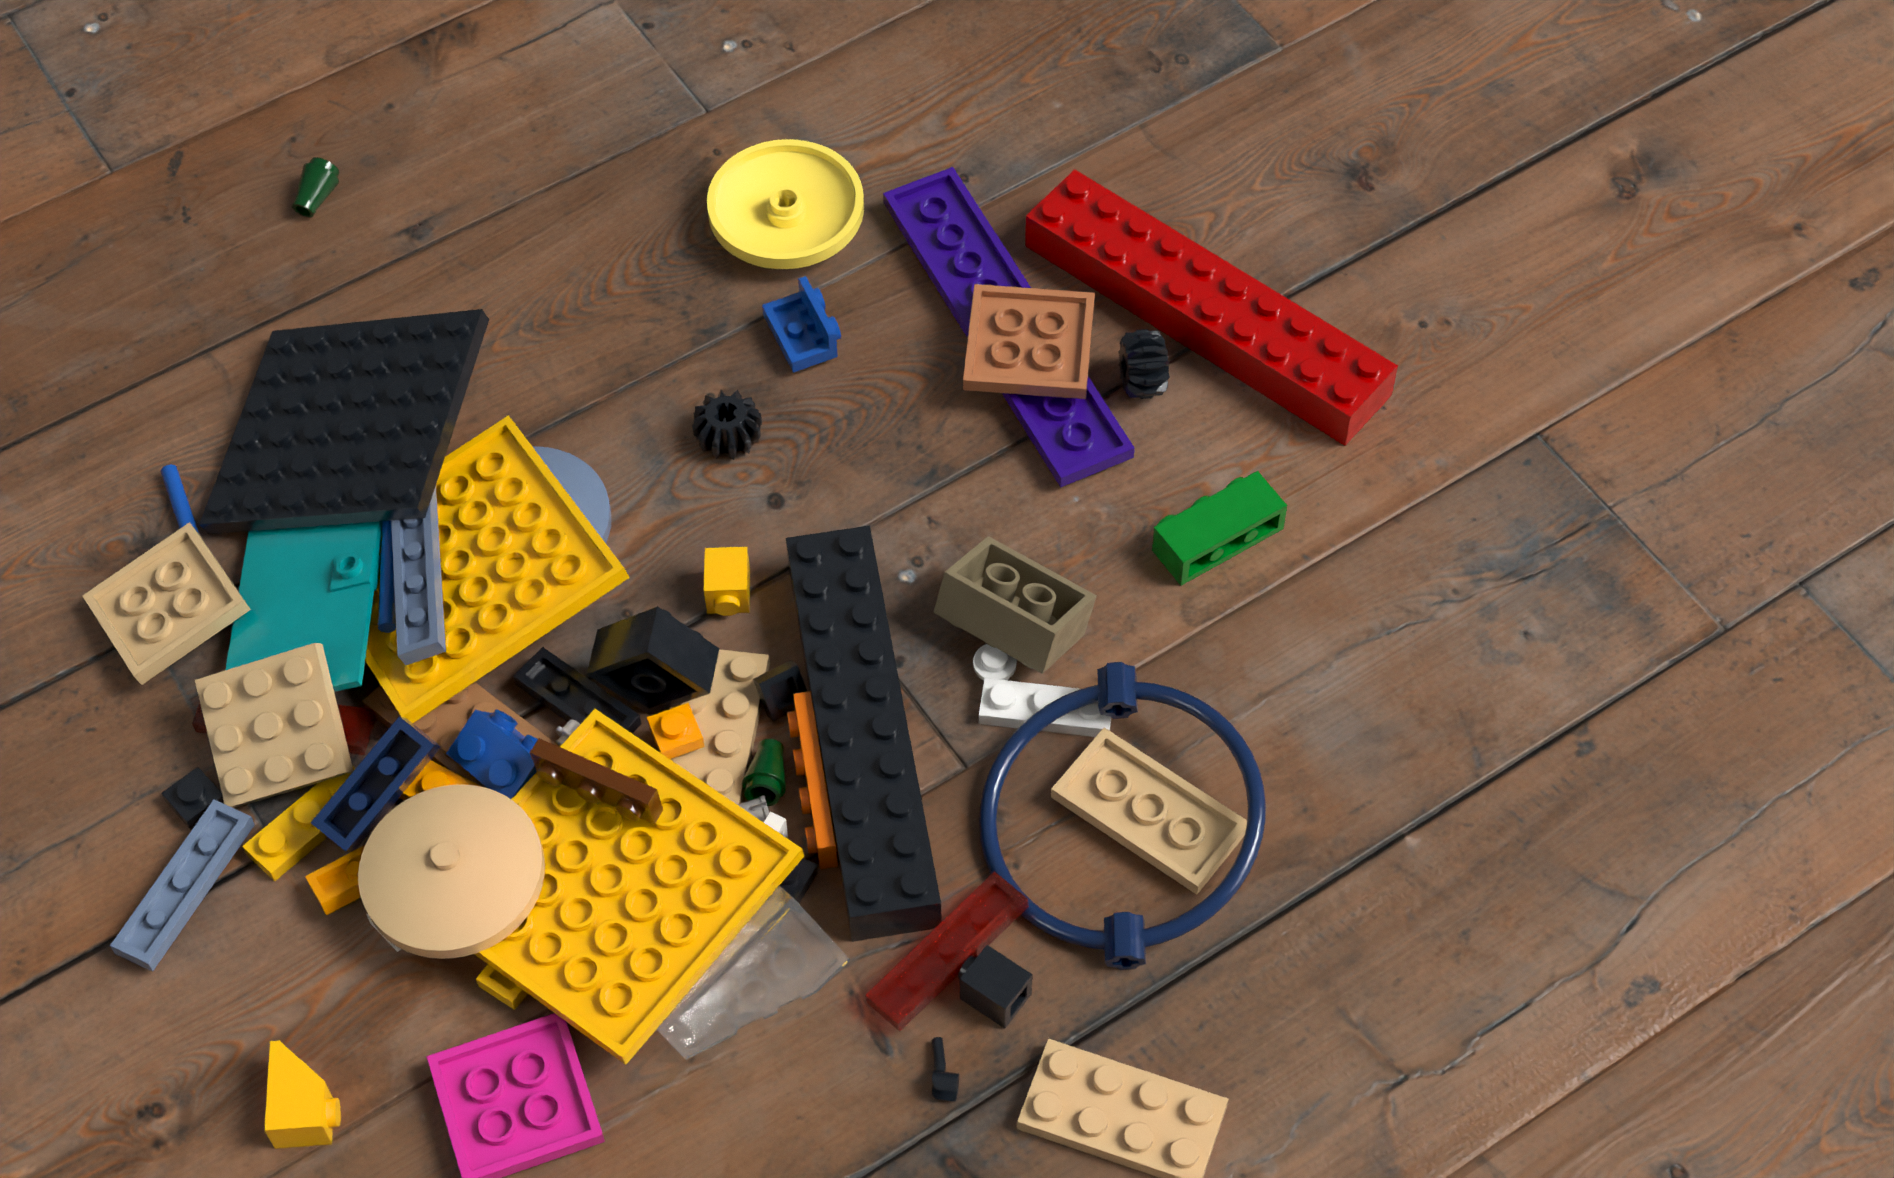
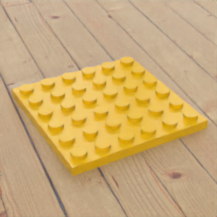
[365,415,630,723]
[475,709,804,1065]

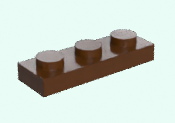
[530,738,663,825]

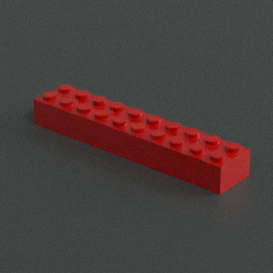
[1025,169,1398,446]

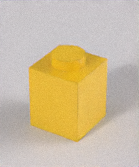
[704,547,750,616]

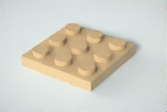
[82,522,251,685]
[195,643,354,808]

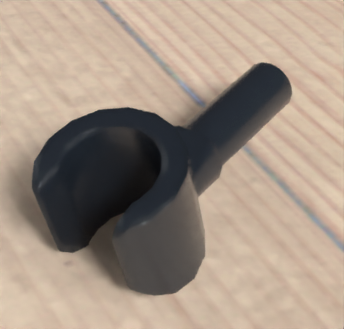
[931,1037,960,1101]

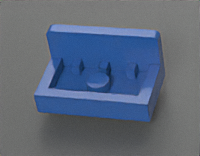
[762,276,841,373]
[446,709,538,799]

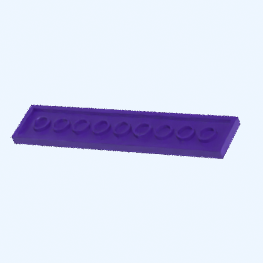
[883,167,1135,488]

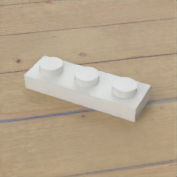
[979,678,1111,737]

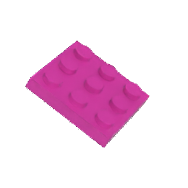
[426,1013,605,1178]

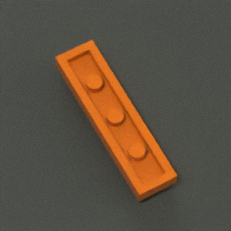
[787,691,838,869]

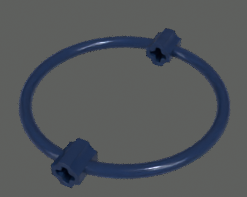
[979,662,1266,970]

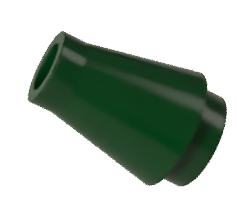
[292,157,340,218]
[742,739,786,806]

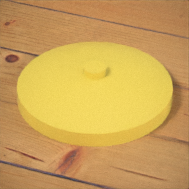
[707,139,864,269]

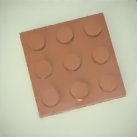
[963,284,1095,399]

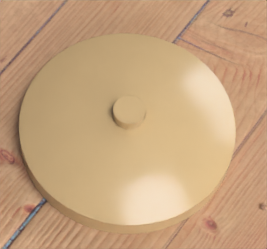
[358,784,545,959]

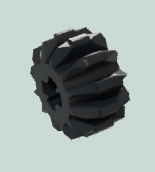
[1118,329,1170,399]
[692,390,762,460]

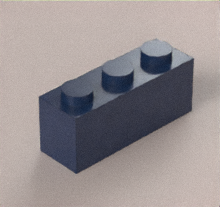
[311,716,441,852]

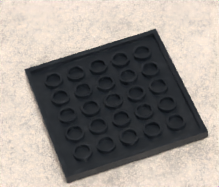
[199,309,489,534]

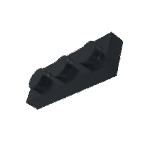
[513,647,642,734]

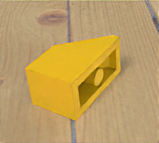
[265,1041,341,1149]

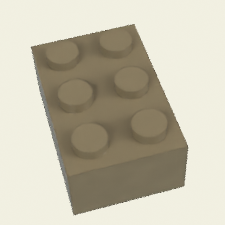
[933,536,1097,674]

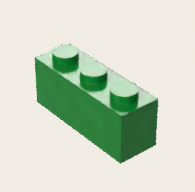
[1152,471,1288,586]

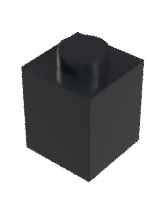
[958,945,1033,1029]

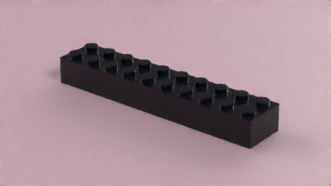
[786,525,942,942]

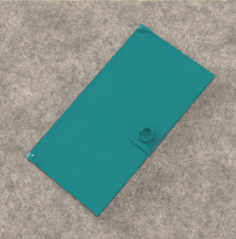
[225,521,382,692]

